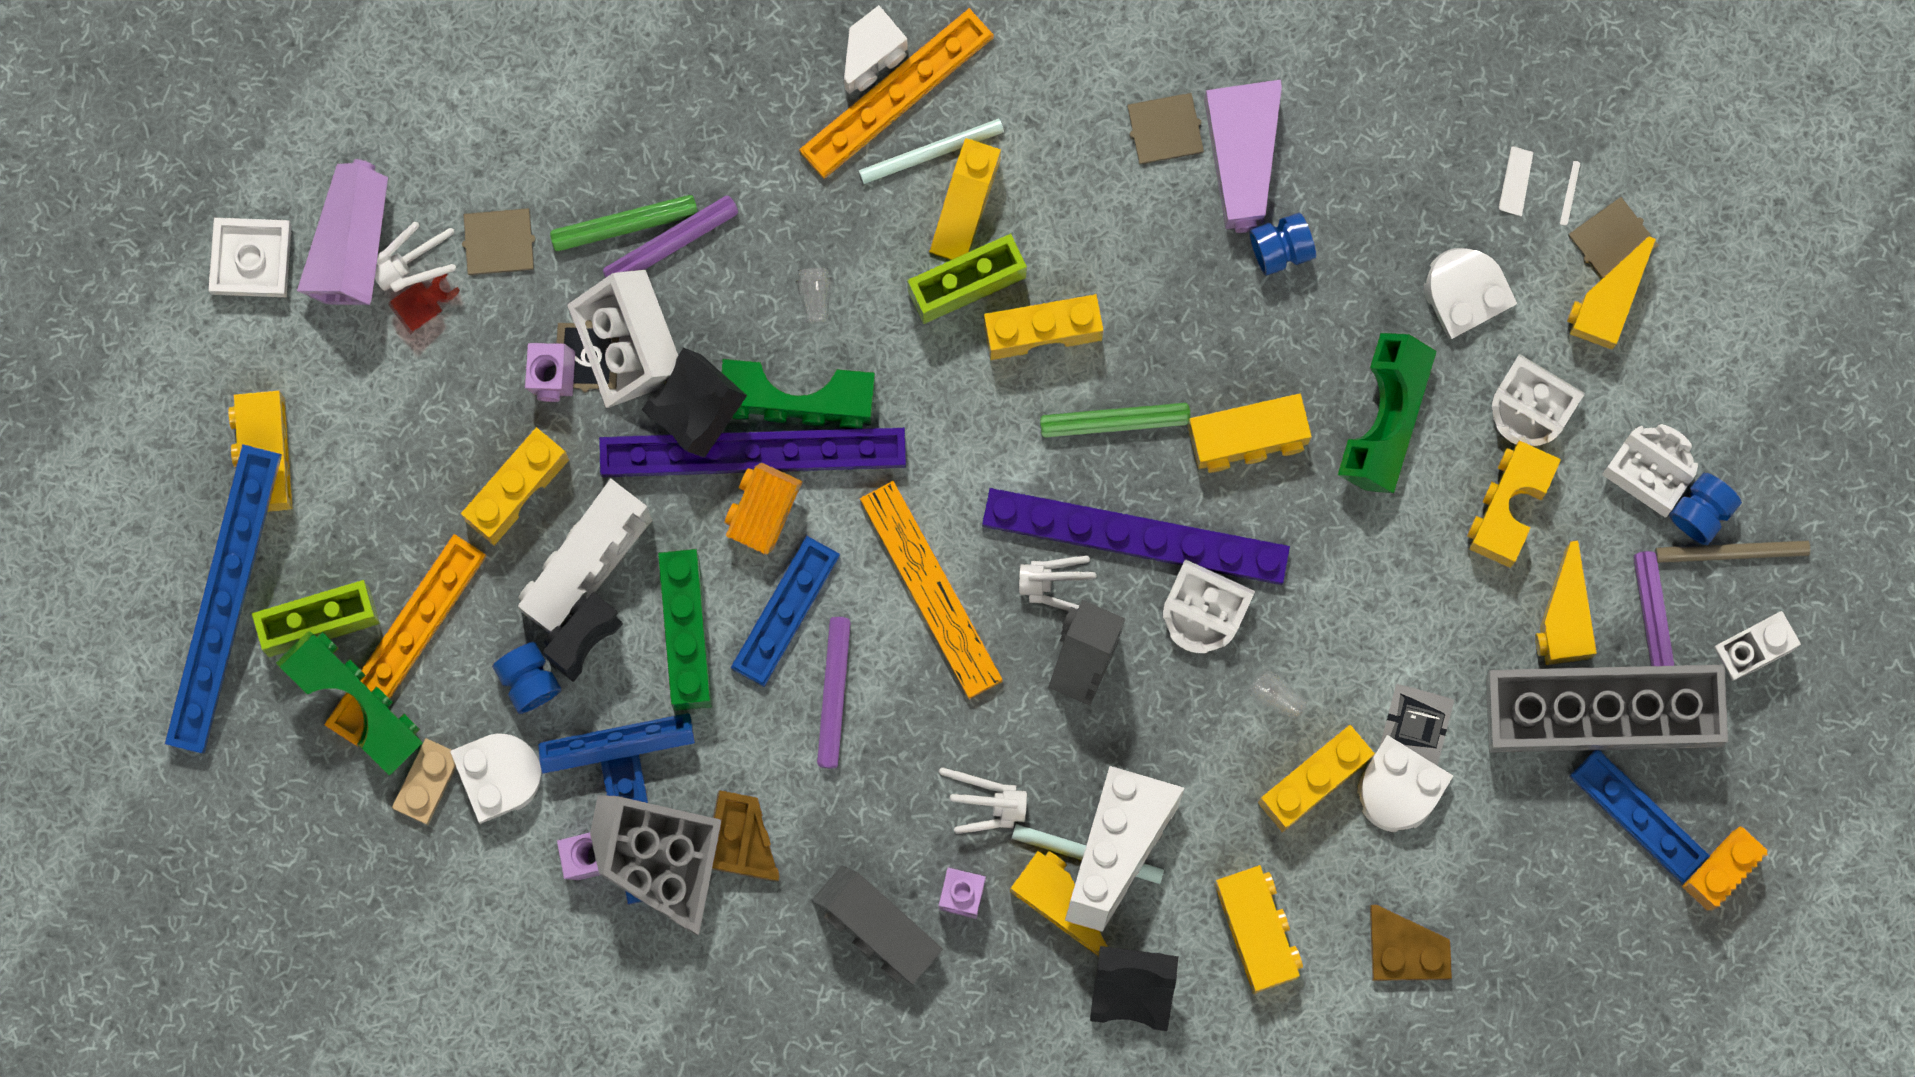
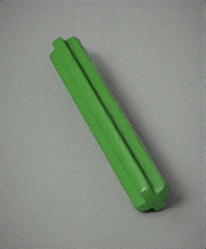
[550,195,698,251]
[1040,403,1191,438]

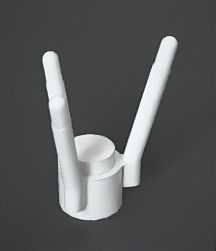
[375,222,456,293]
[1019,556,1096,611]
[939,768,1027,834]

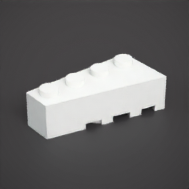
[518,478,652,634]
[1065,766,1184,932]

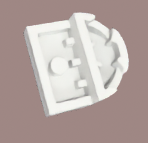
[1424,248,1517,339]
[1492,354,1585,446]
[1602,424,1698,518]
[1163,560,1255,653]
[450,734,542,824]
[1357,735,1453,832]

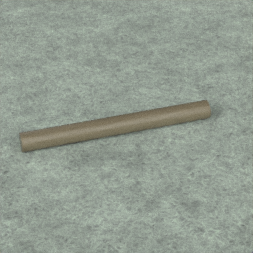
[1655,541,1810,563]

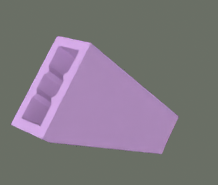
[1204,80,1282,233]
[297,159,388,305]

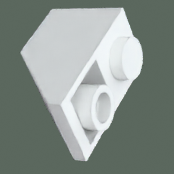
[844,5,908,94]
[1713,611,1801,681]

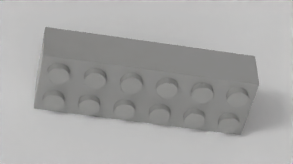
[1486,665,1728,753]

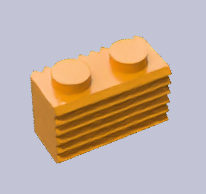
[724,462,803,555]
[1682,826,1768,910]

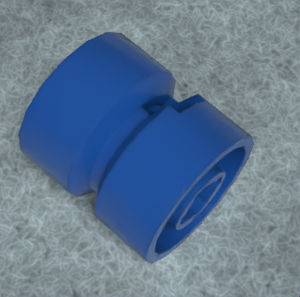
[1249,212,1316,276]
[1669,472,1742,545]
[492,642,562,714]

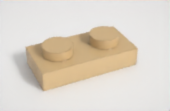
[392,738,456,825]

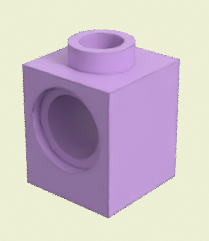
[525,343,575,402]
[557,833,600,880]
[939,868,986,919]

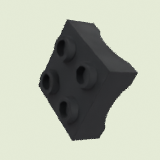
[642,348,747,458]
[543,592,623,682]
[1090,946,1179,1031]

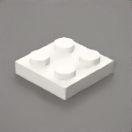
[209,218,292,297]

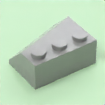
[590,795,721,935]

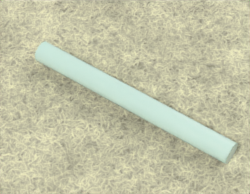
[858,118,1004,184]
[1012,824,1164,884]

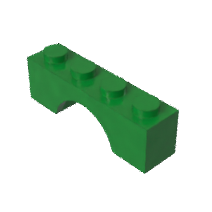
[1337,333,1437,493]
[721,359,875,429]
[658,549,712,711]
[276,631,423,776]

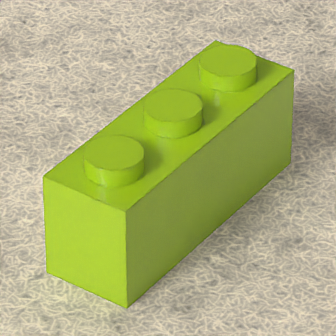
[907,233,1027,324]
[252,580,380,657]

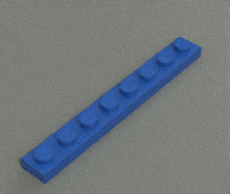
[165,444,282,754]

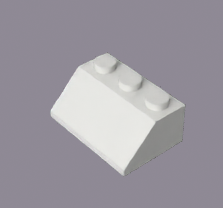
[567,270,678,408]

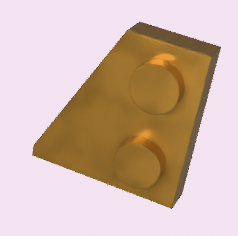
[712,790,779,882]
[1370,905,1452,981]

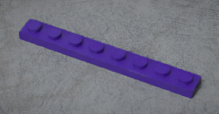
[599,427,906,477]
[982,488,1290,585]

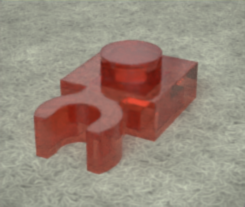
[388,273,460,335]

